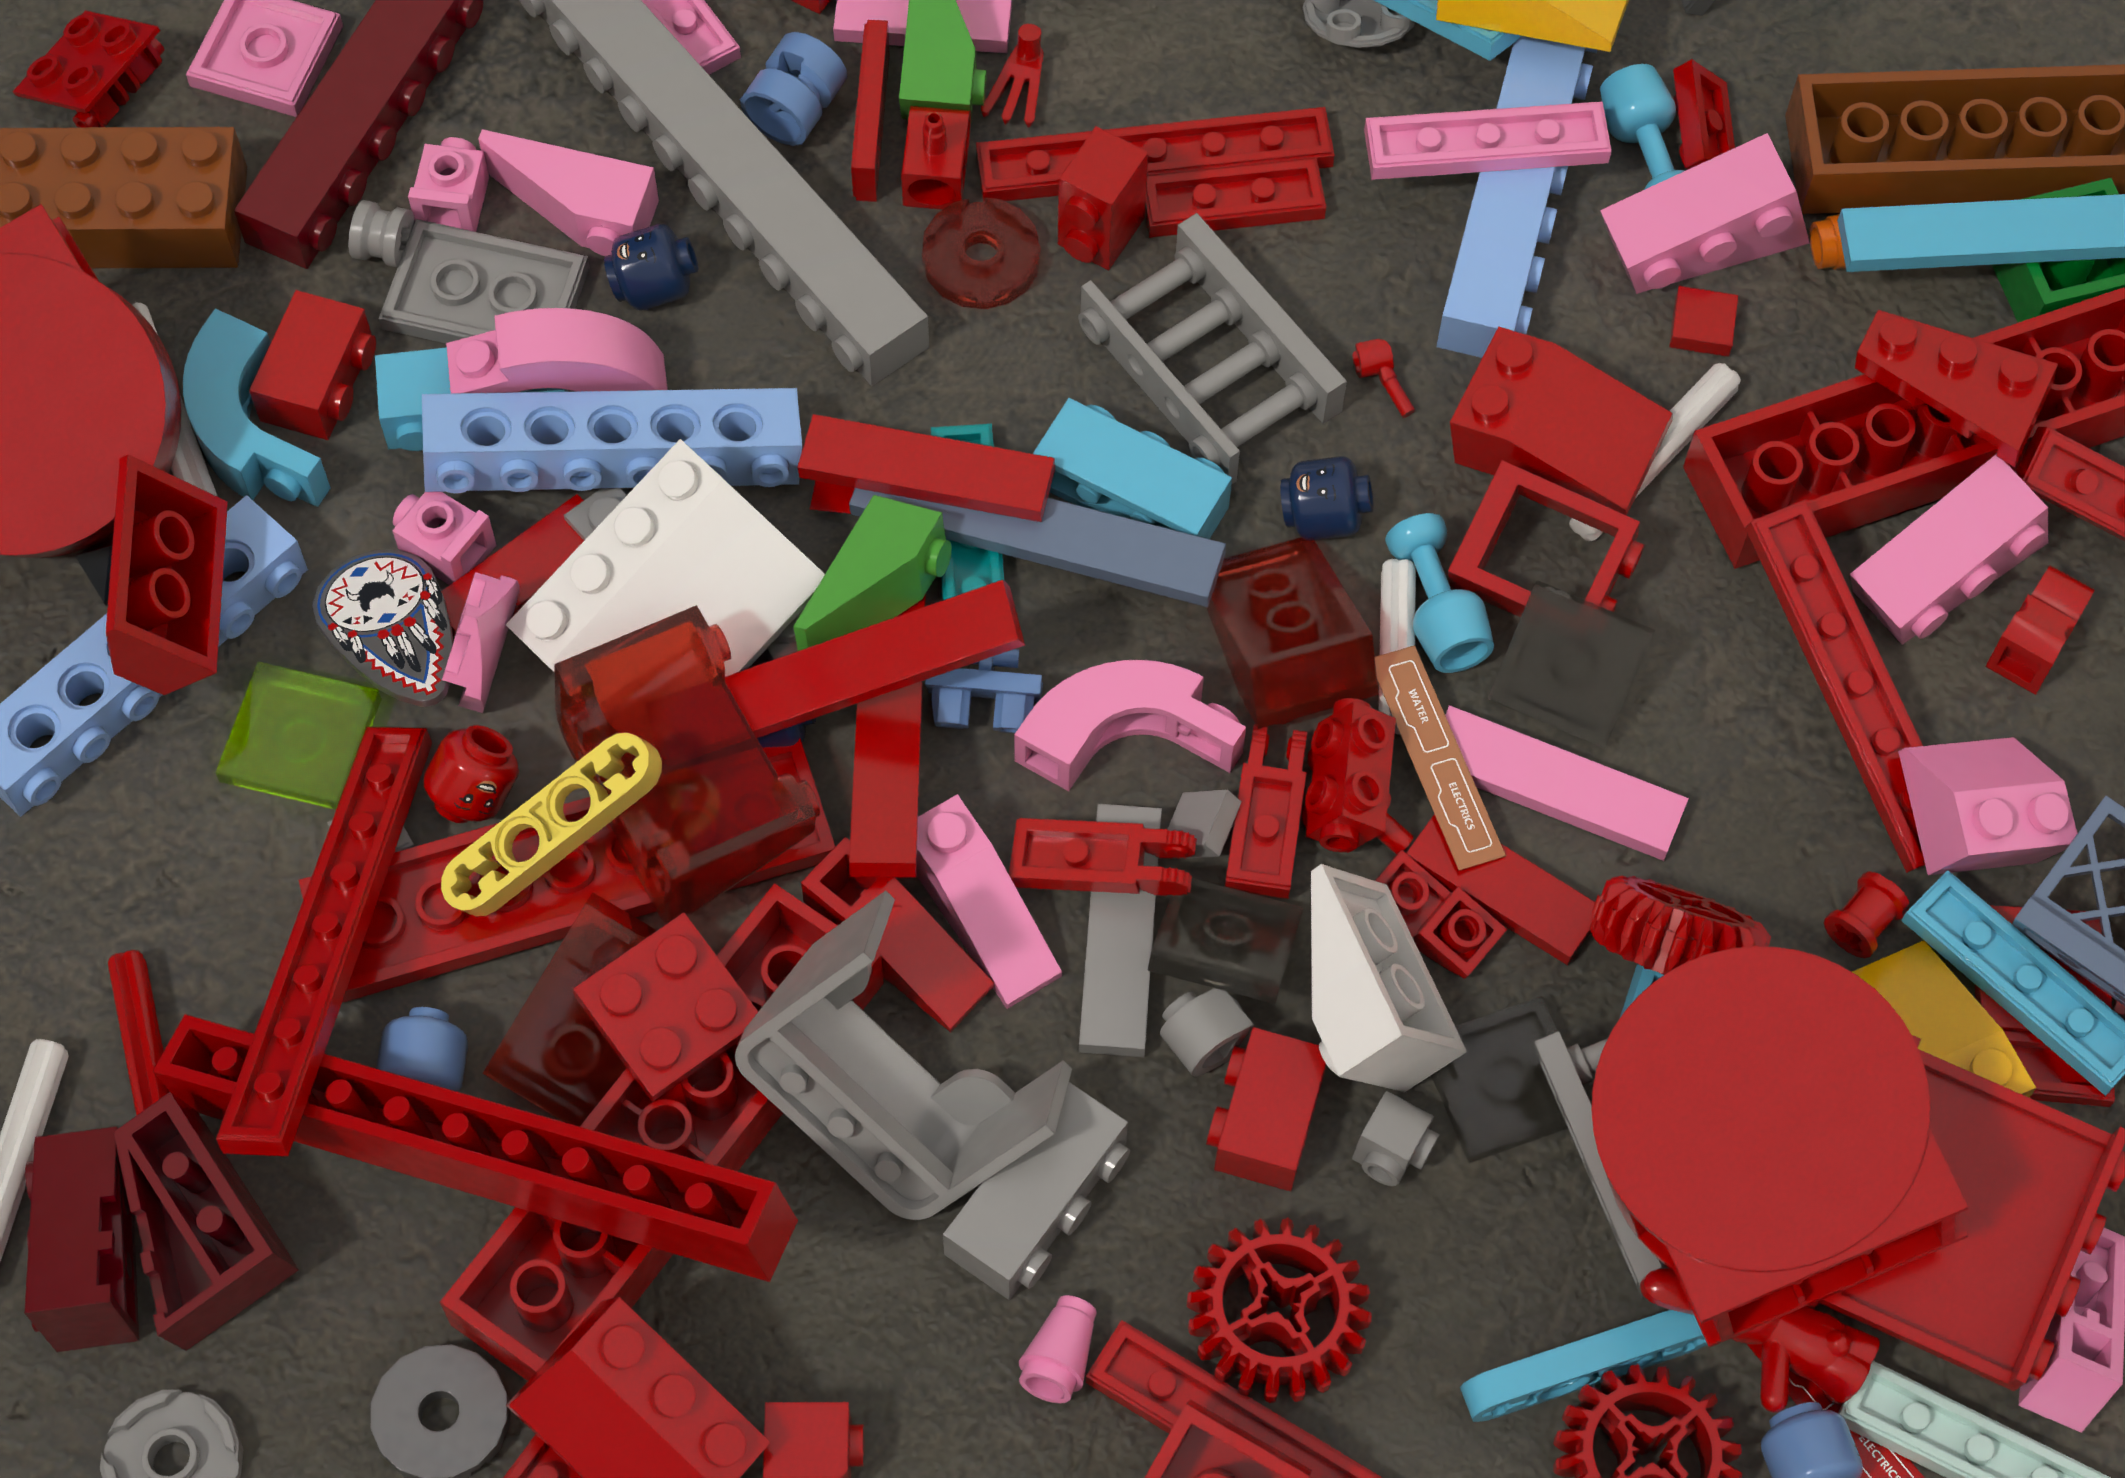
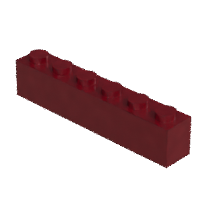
[234,0,483,269]

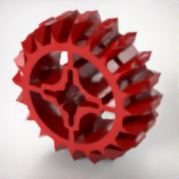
[1589,875,1771,975]
[1186,1217,1372,1404]
[1553,1364,1742,1478]

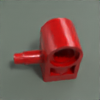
[901,106,971,211]

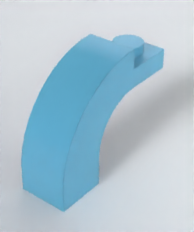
[183,308,331,507]

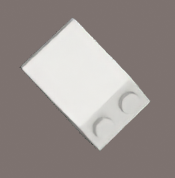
[1311,864,1467,1092]

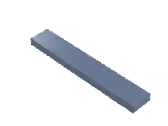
[849,488,1226,607]

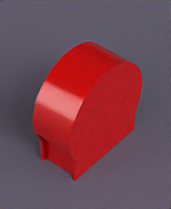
[0,204,182,558]
[1591,946,1969,1348]

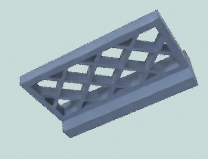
[2012,796,2125,1006]

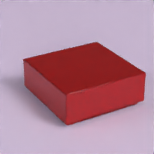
[1669,286,1738,357]

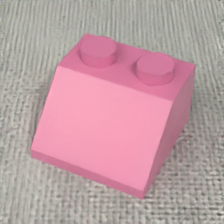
[1898,737,2078,875]

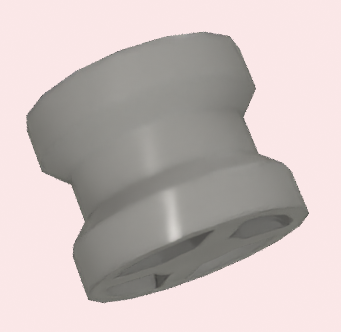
[348,200,415,268]

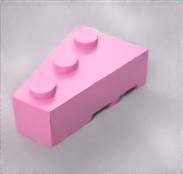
[1600,133,1810,294]
[1850,454,2048,645]

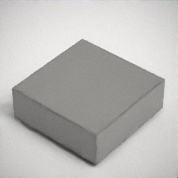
[1168,789,1242,859]

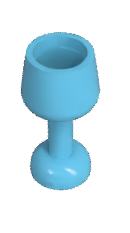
[1600,64,1685,190]
[1385,513,1494,673]

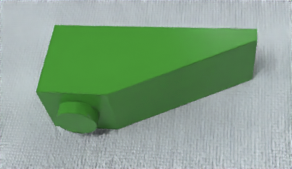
[899,0,987,122]
[793,495,952,651]

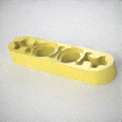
[441,733,662,916]

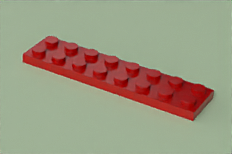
[298,738,835,1003]

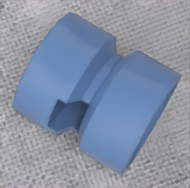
[740,32,847,146]

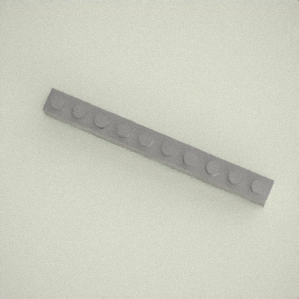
[520,0,929,386]

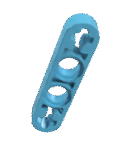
[1460,1310,1707,1422]

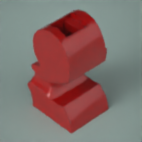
[1985,565,2095,695]

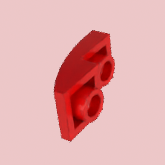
[1374,850,1507,979]

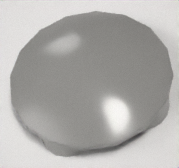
[1302,0,1415,48]

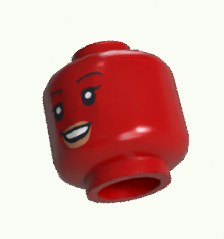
[424,725,519,823]

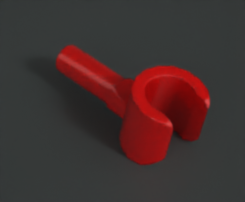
[1352,339,1415,418]

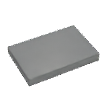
[379,219,590,343]

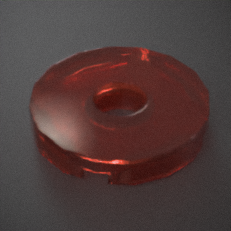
[922,198,1041,309]

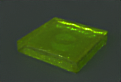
[215,661,382,810]

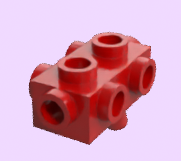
[1302,698,1413,854]

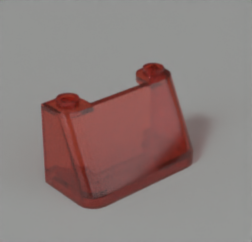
[554,605,820,924]

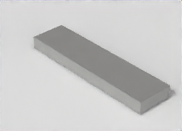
[1079,804,1162,1057]

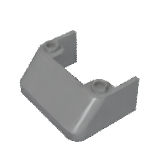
[735,891,1072,1220]

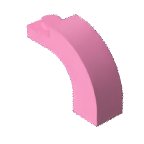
[446,308,668,393]
[1014,660,1246,791]

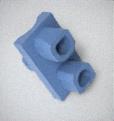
[925,649,1043,733]

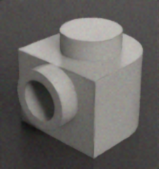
[1160,985,1254,1077]
[1352,1091,1440,1186]

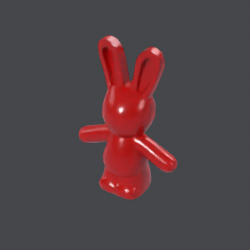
[1640,1268,1880,1413]

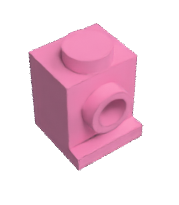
[408,137,489,232]
[392,492,497,585]

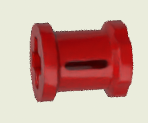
[1823,871,1910,959]

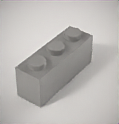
[943,1082,1130,1300]

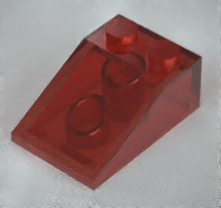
[1206,537,1379,729]
[482,892,657,1127]

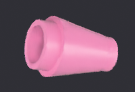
[1019,1295,1097,1403]

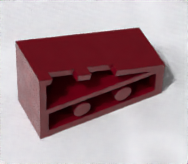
[113,1092,299,1351]
[24,1126,139,1352]

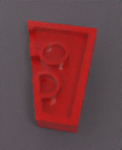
[1855,310,2058,467]

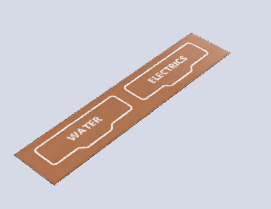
[1368,645,1506,870]

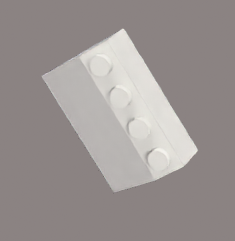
[506,439,825,750]

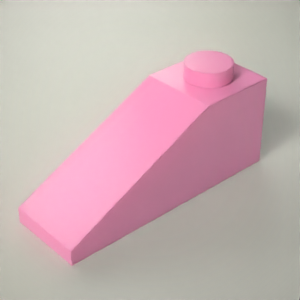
[478,129,659,256]
[916,794,1062,1009]
[2018,1228,2125,1433]

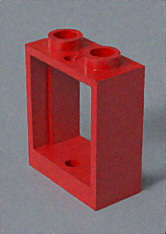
[1448,460,1645,647]

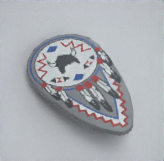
[312,549,453,707]

